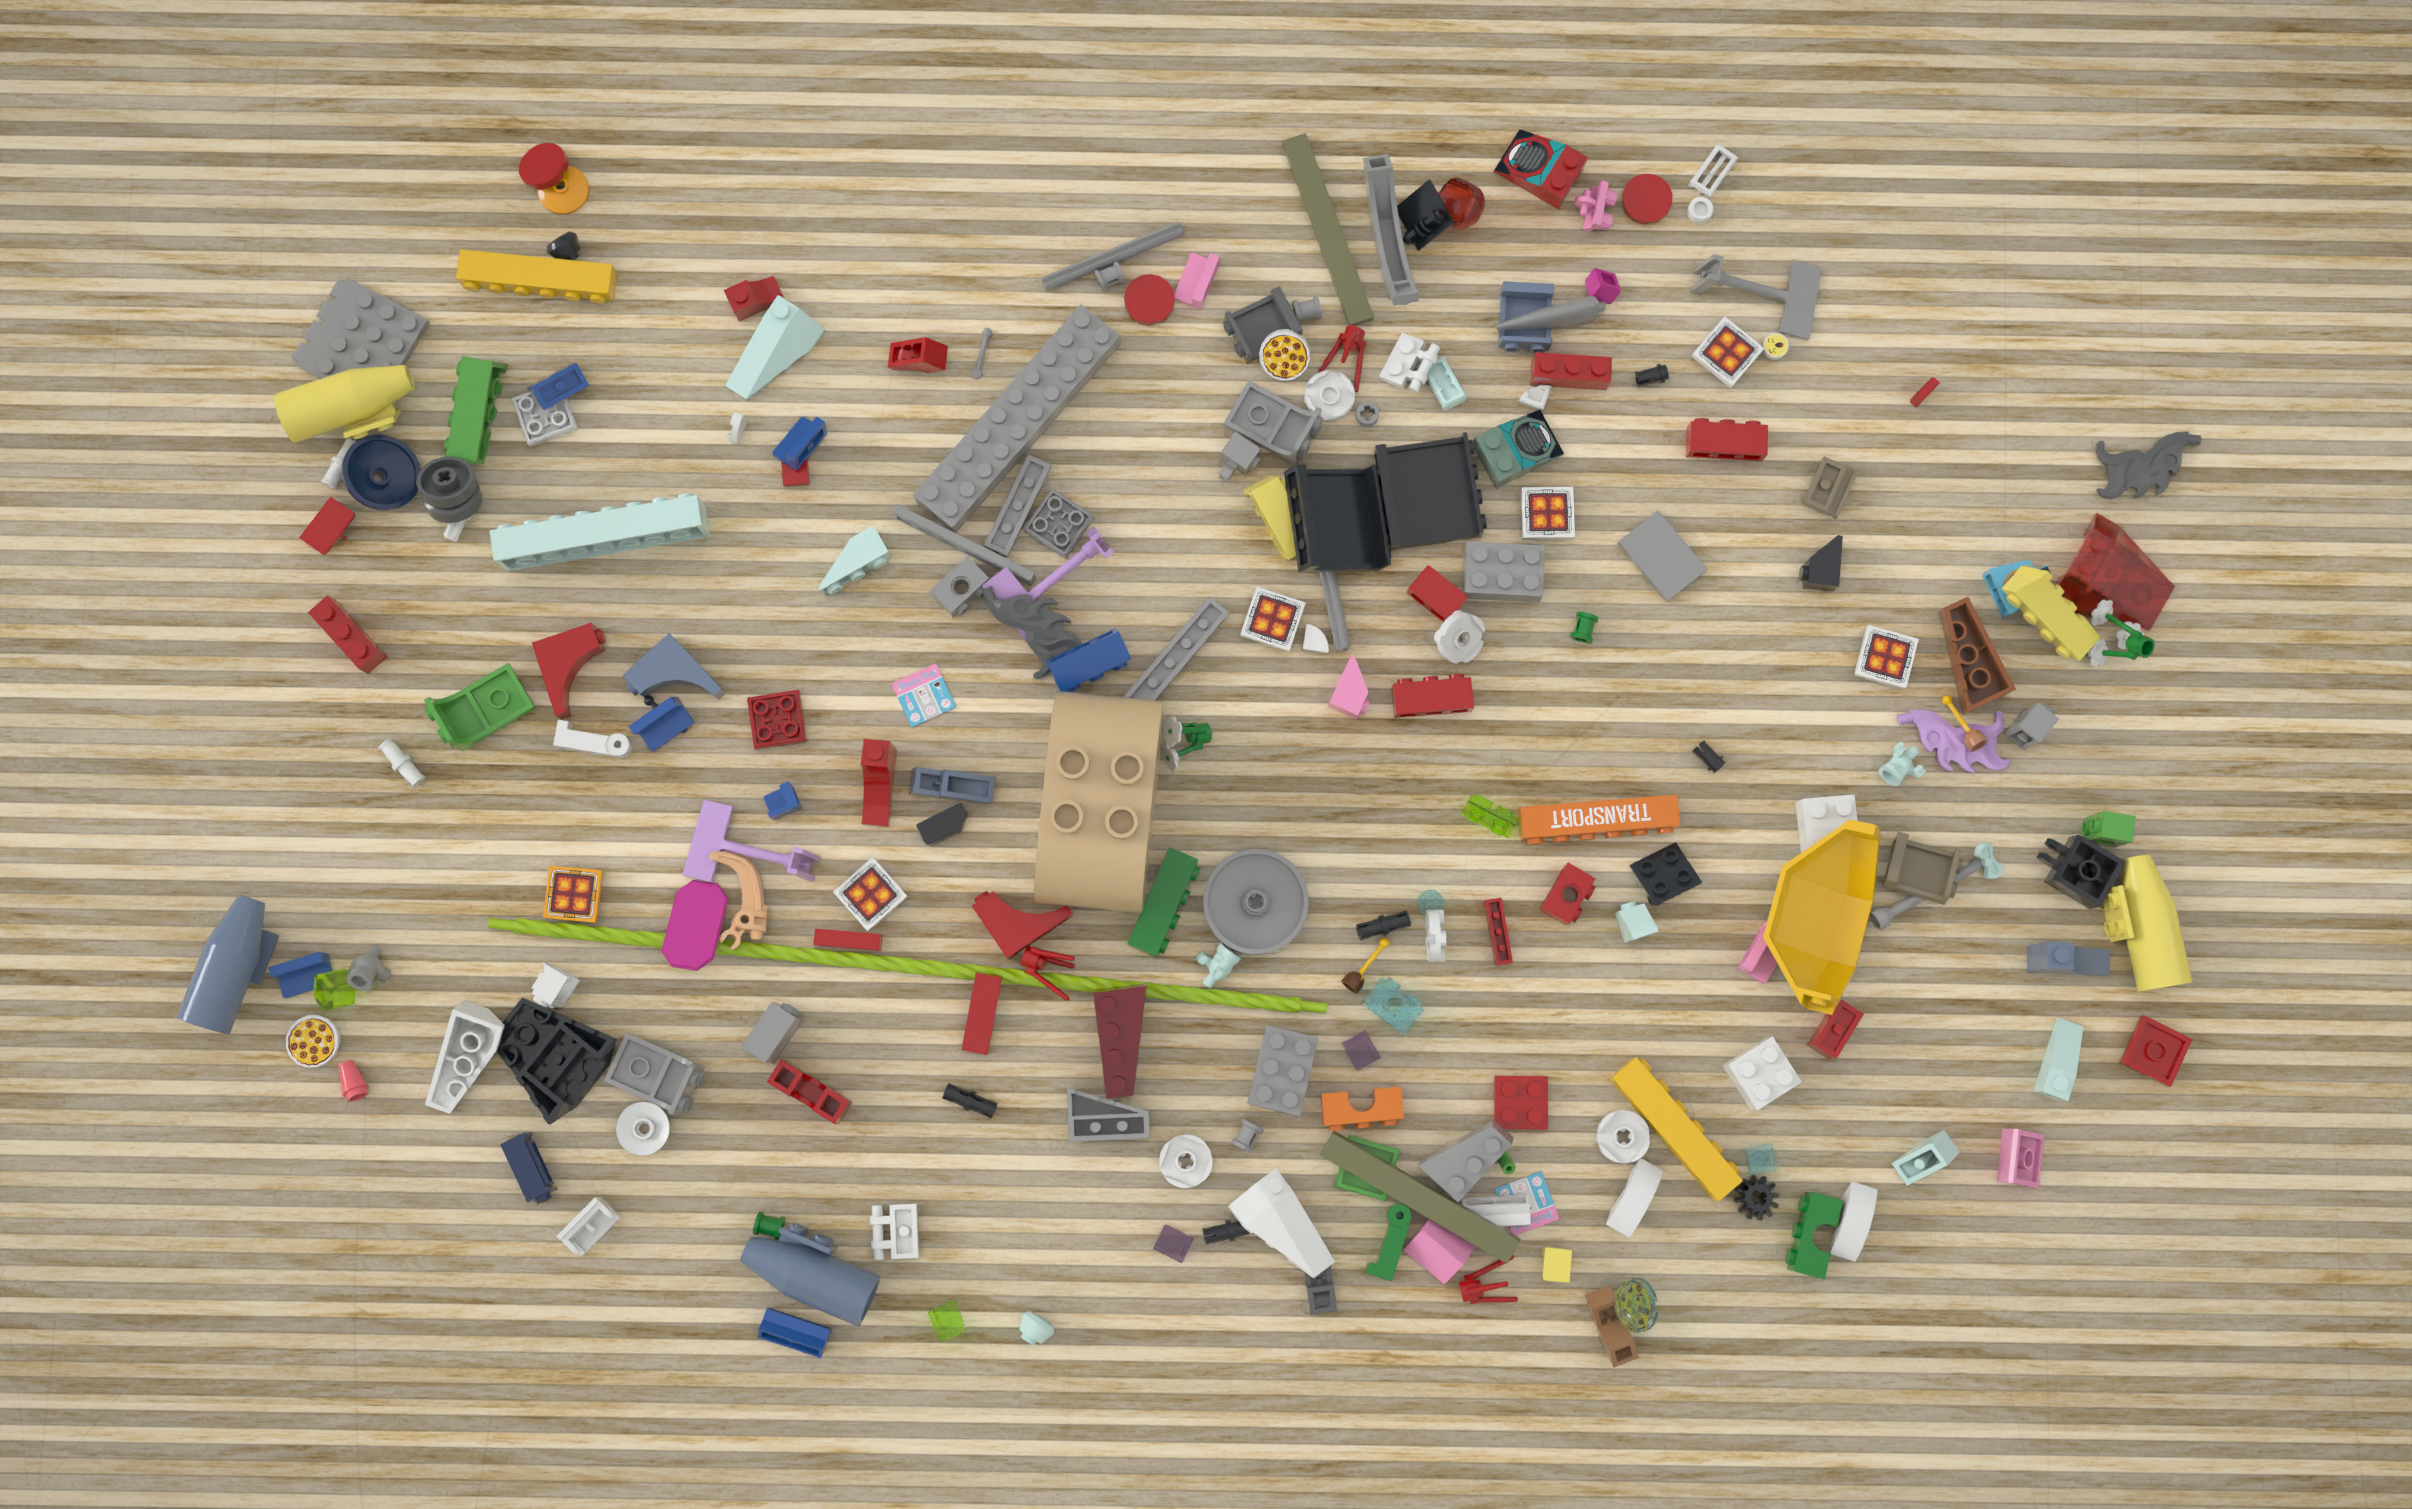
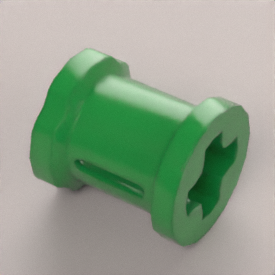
[1570,611,1599,644]
[753,1211,786,1240]

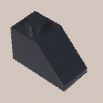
[1799,535,1843,591]

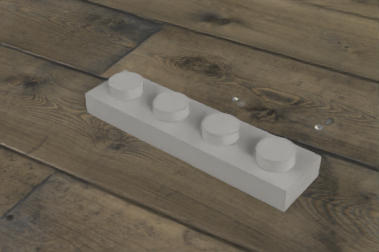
[984,454,1052,558]

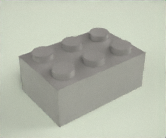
[1462,542,1545,602]
[1247,1025,1318,1116]

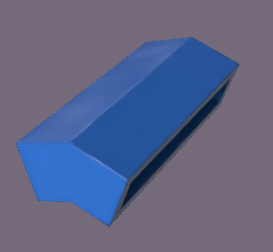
[758,1308,832,1358]

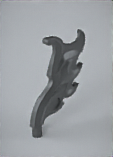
[2096,431,2201,499]
[982,586,1083,679]

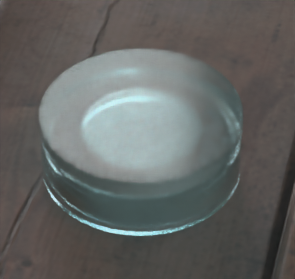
[1417,890,1444,916]

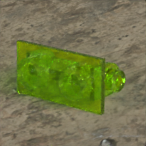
[1461,794,1518,838]

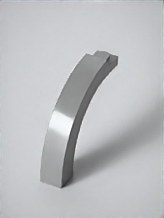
[1363,154,1419,306]

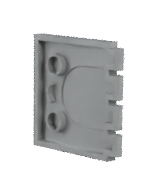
[292,278,430,379]

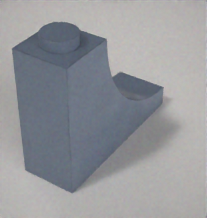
[623,633,726,700]
[2027,942,2110,976]

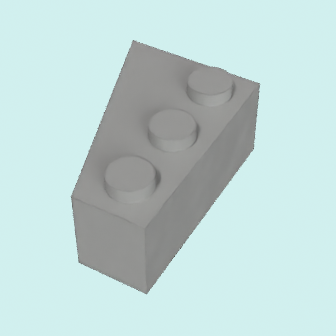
[1067,1088,1150,1142]

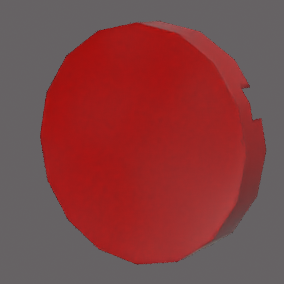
[519,143,569,190]
[1621,174,1673,224]
[1124,274,1175,326]

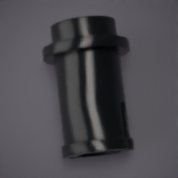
[1635,363,1669,387]
[1692,740,1726,773]

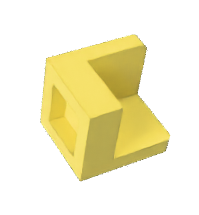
[1541,1246,1572,1283]

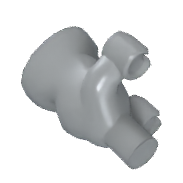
[347,946,391,991]

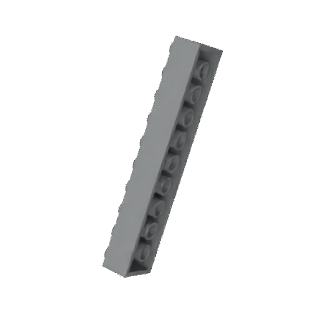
[913,304,1121,533]

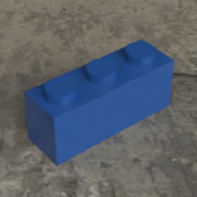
[1046,628,1131,692]

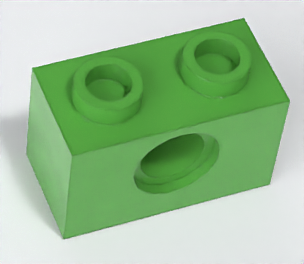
[2081,811,2136,848]

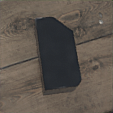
[916,803,968,846]

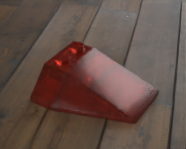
[2055,513,2175,631]

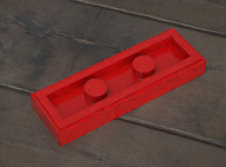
[961,972,1003,1055]

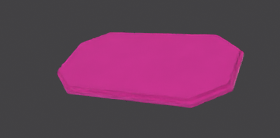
[661,880,728,971]

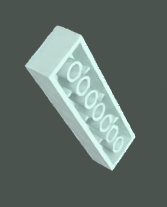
[489,493,711,572]

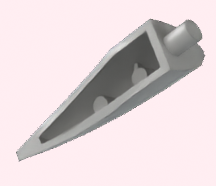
[1496,296,1606,330]

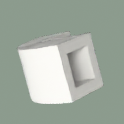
[1606,1158,1663,1238]
[1830,1181,1878,1262]

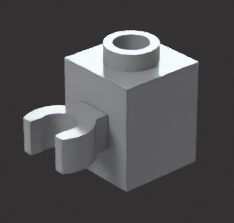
[1219,432,1262,483]

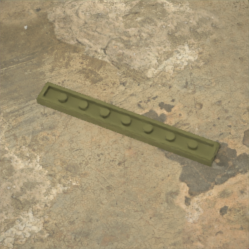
[1282,133,1374,326]
[1320,1131,1521,1264]

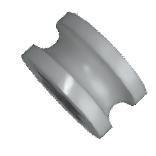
[1356,402,1379,427]

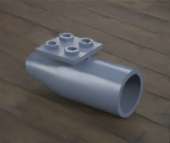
[176,895,279,1034]
[740,1223,881,1327]

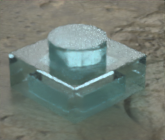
[1744,1144,1778,1175]

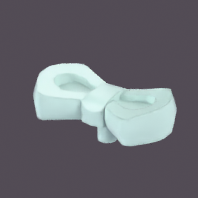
[1974,842,2003,880]

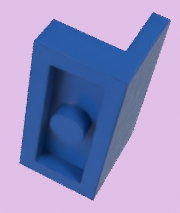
[527,363,589,410]
[772,416,827,471]
[628,697,694,751]
[268,952,336,998]

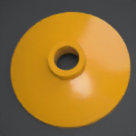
[538,166,589,214]

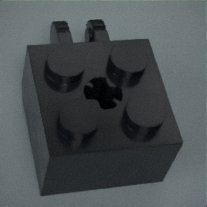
[2036,835,2126,909]

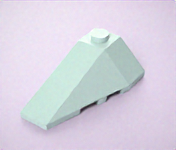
[725,295,825,400]

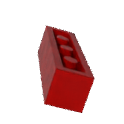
[1484,898,1513,966]
[813,929,883,951]

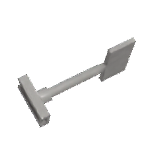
[1690,254,1822,340]

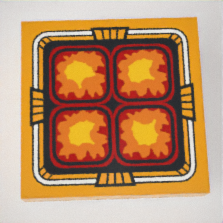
[543,866,604,923]

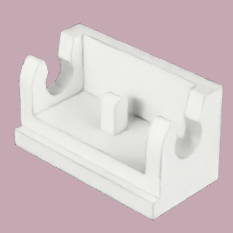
[556,1197,621,1256]

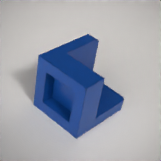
[764,781,802,821]

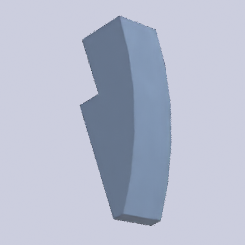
[909,767,995,803]

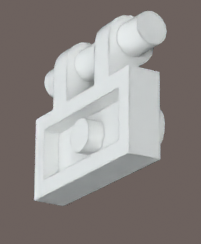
[1379,333,1440,393]
[869,1203,919,1260]

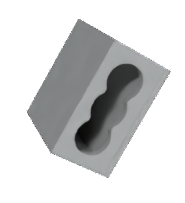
[741,1002,804,1064]

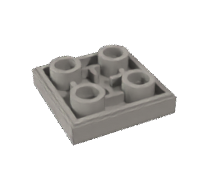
[1023,488,1095,559]

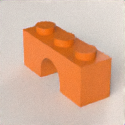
[1320,1086,1404,1131]

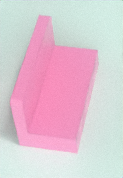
[1174,253,1220,310]
[1737,922,1778,984]

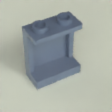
[1498,281,1554,353]

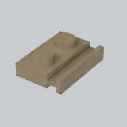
[1802,456,1858,519]

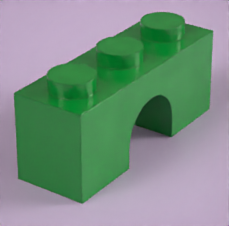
[1786,1191,1843,1280]

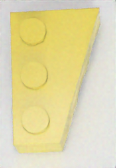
[1242,475,1296,560]

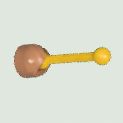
[1942,695,1988,752]

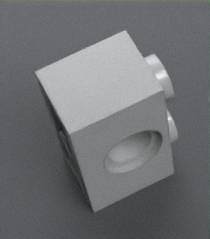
[930,556,989,618]
[2003,702,2059,750]

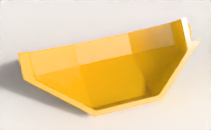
[1763,819,1881,1015]

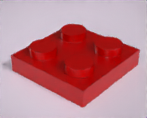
[2119,1015,2193,1087]
[1494,1076,1548,1130]

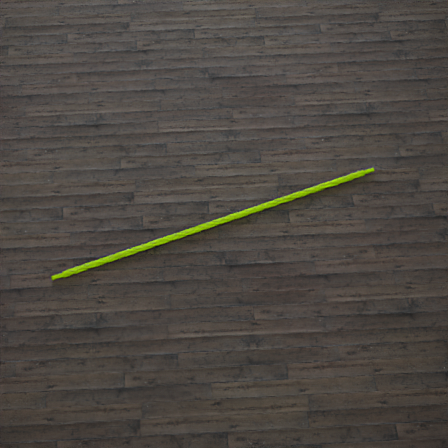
[487,918,1327,1014]

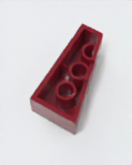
[1093,983,1147,1099]

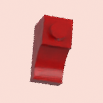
[724,276,784,322]
[888,337,948,373]

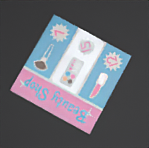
[891,663,956,728]
[1495,1171,1559,1236]

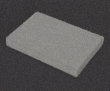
[1617,511,1708,602]

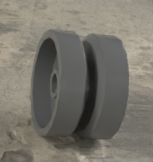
[416,456,483,523]

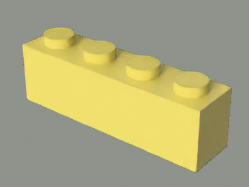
[2001,566,2101,661]

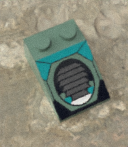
[1473,410,1564,489]

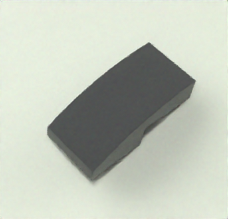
[1304,1266,1337,1315]

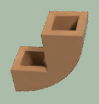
[1585,1285,1639,1368]

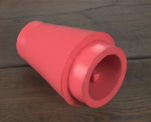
[338,1060,369,1102]

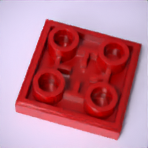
[747,690,807,750]

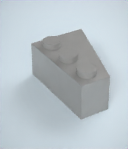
[1418,1120,1514,1202]

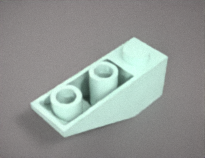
[819,526,891,595]

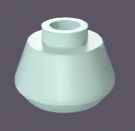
[1019,1311,1054,1346]

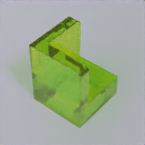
[313,969,356,1011]
[928,1300,967,1343]

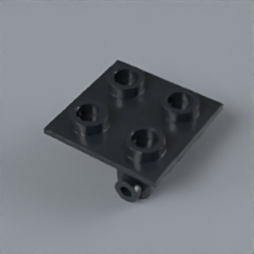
[1397,179,1454,251]
[1630,842,1702,906]

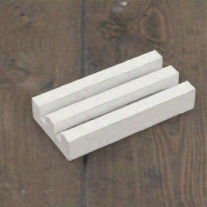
[1688,144,1739,199]

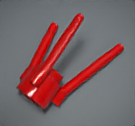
[1319,325,1367,392]
[1021,946,1075,1001]
[1458,1254,1518,1305]

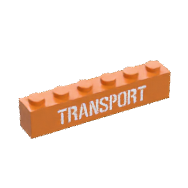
[1517,795,1680,845]

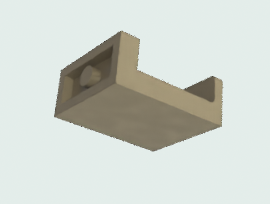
[1882,832,1963,905]

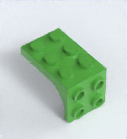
[424,663,536,751]

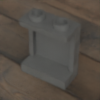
[1222,286,1303,364]

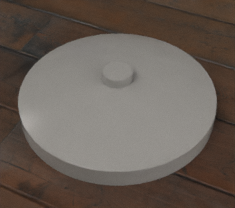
[1203,849,1309,955]

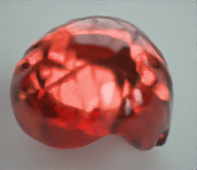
[1438,177,1485,230]

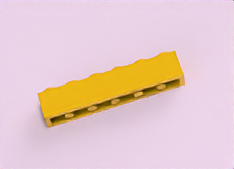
[456,249,617,304]
[1609,1057,1743,1202]

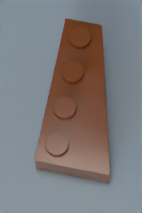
[1939,597,2016,715]

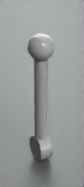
[971,328,992,379]

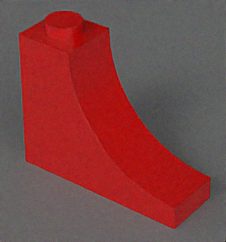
[532,622,606,720]
[861,739,897,827]
[972,891,1074,960]

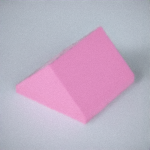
[1997,1129,2044,1188]
[1402,1218,1475,1284]

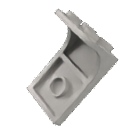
[1223,380,1323,465]
[604,1032,705,1115]

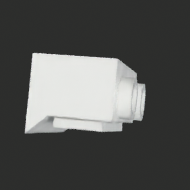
[532,962,581,1009]

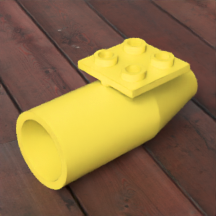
[274,365,415,443]
[2100,854,2193,991]

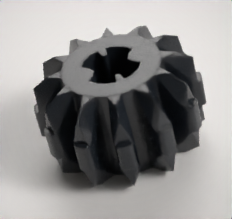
[1733,1175,1780,1221]

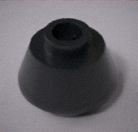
[547,231,580,260]

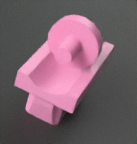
[1574,180,1618,232]

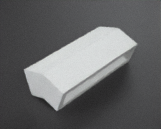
[1461,1194,1531,1227]

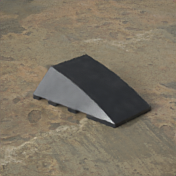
[497,997,617,1125]

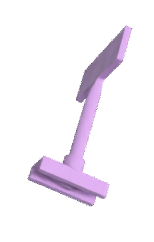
[982,526,1114,639]
[682,800,821,883]

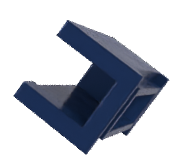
[500,1132,558,1205]

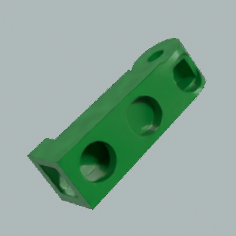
[1364,1204,1412,1281]

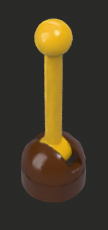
[1341,938,1390,994]

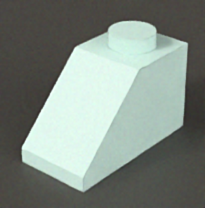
[1615,901,1659,943]
[1891,1130,1959,1186]

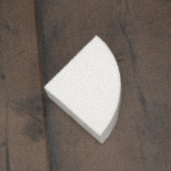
[1518,384,1551,411]
[728,412,747,445]
[1302,624,1329,654]

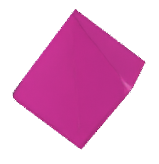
[1585,268,1621,304]

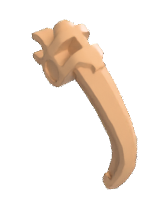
[709,851,767,950]

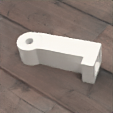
[553,720,632,758]

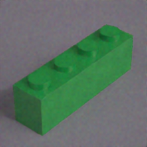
[1128,847,1201,958]

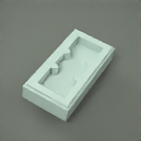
[1426,356,1467,411]

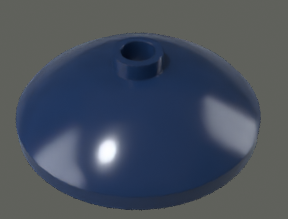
[341,435,421,511]

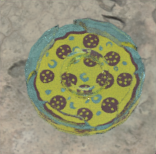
[1615,1278,1658,1333]

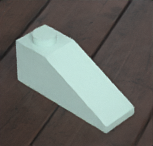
[2033,1017,2084,1101]

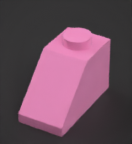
[1328,656,1370,719]

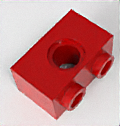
[1539,862,1596,925]

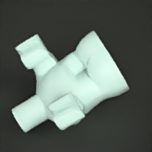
[1879,742,1926,786]
[1196,942,1242,989]

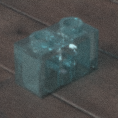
[1361,977,1424,1036]

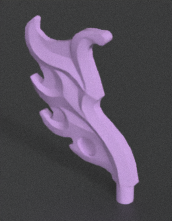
[1897,710,2011,773]

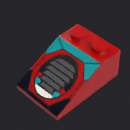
[1494,129,1588,210]

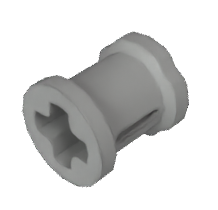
[1094,261,1126,292]
[1292,296,1322,323]
[1231,1119,1264,1153]

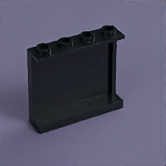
[1374,432,1487,550]
[1284,465,1391,573]

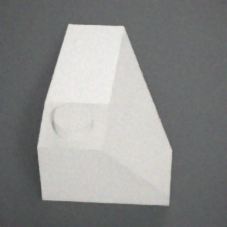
[425,1000,505,1114]
[1228,1169,1335,1278]

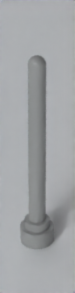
[1870,859,1983,931]

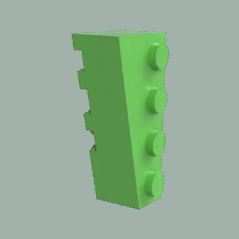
[444,356,508,464]

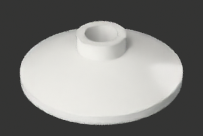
[616,1102,670,1156]

